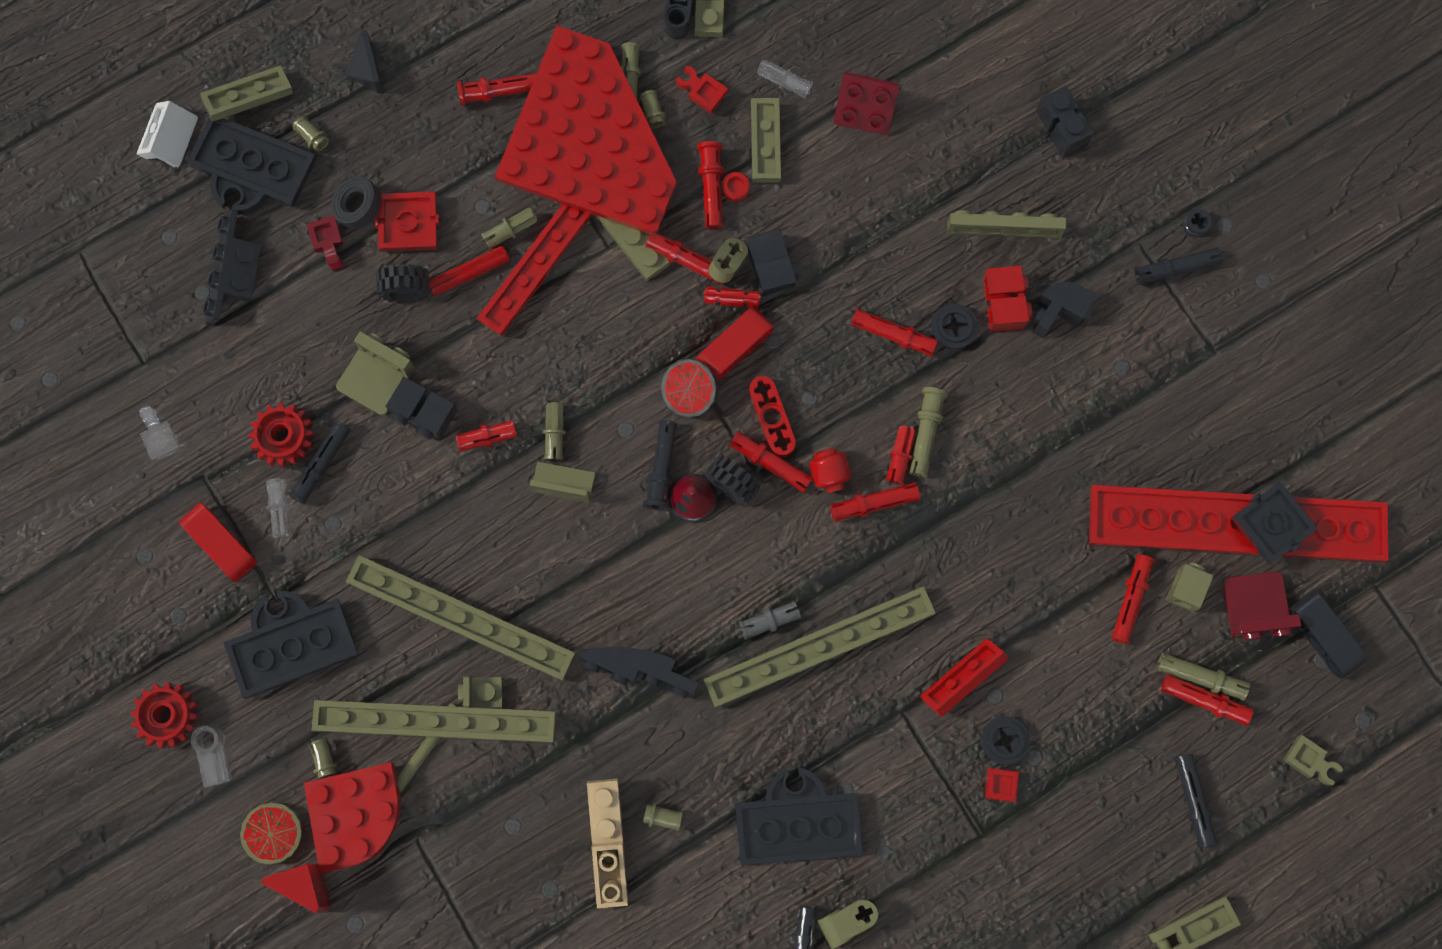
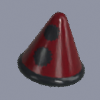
[668,474,717,522]

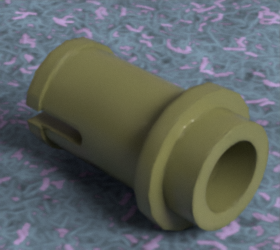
[640,90,666,129]
[293,116,329,152]
[309,738,338,779]
[643,803,683,831]

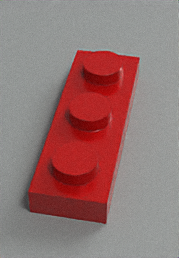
[920,638,1008,717]

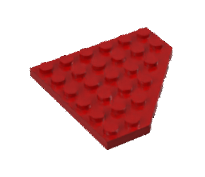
[495,25,677,234]

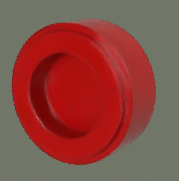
[722,172,750,202]

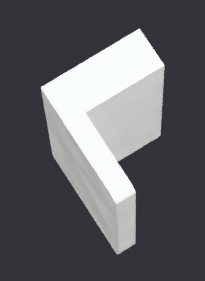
[137,101,198,167]

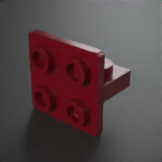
[833,72,899,135]

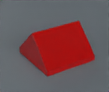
[261,864,331,913]

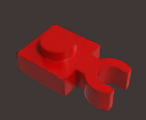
[676,66,728,114]

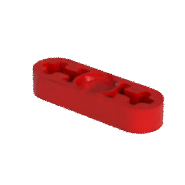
[749,376,796,458]

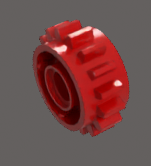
[248,403,315,468]
[130,682,200,749]

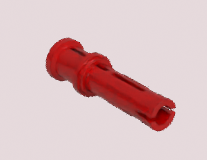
[457,73,537,107]
[697,141,724,230]

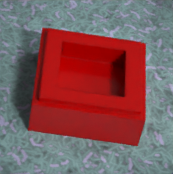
[985,768,1019,803]

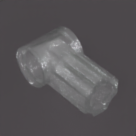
[191,726,232,788]

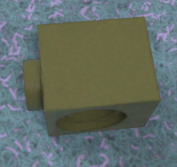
[1166,563,1213,612]

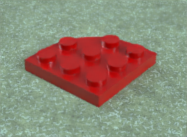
[304,762,401,874]

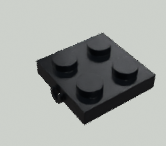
[1231,481,1318,565]

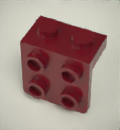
[1223,572,1301,641]

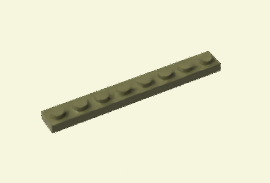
[346,555,576,681]
[703,586,936,708]
[311,700,557,743]

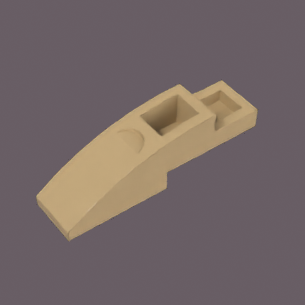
[587,779,628,908]

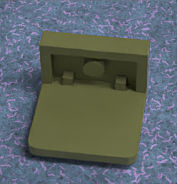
[336,332,415,416]

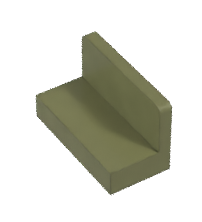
[529,462,596,503]

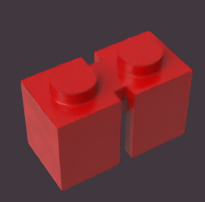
[983,266,1032,332]

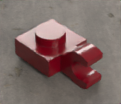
[307,215,344,271]

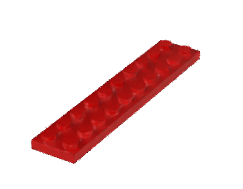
[1089,485,1388,563]

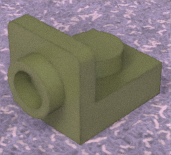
[458,677,503,709]

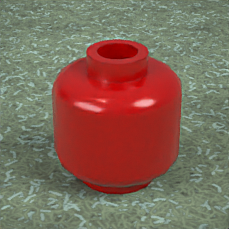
[809,447,851,493]

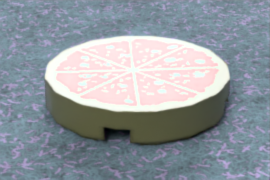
[240,802,303,865]

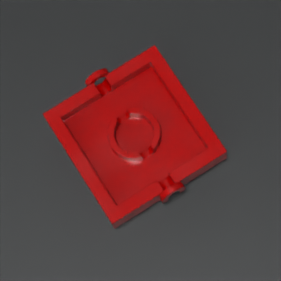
[375,192,440,252]

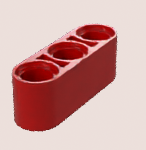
[696,306,775,382]
[178,501,258,583]

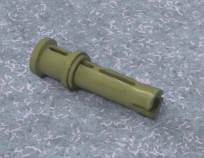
[909,387,948,478]

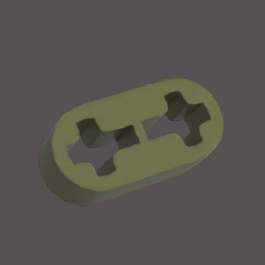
[708,238,748,283]

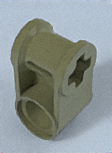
[817,899,878,949]

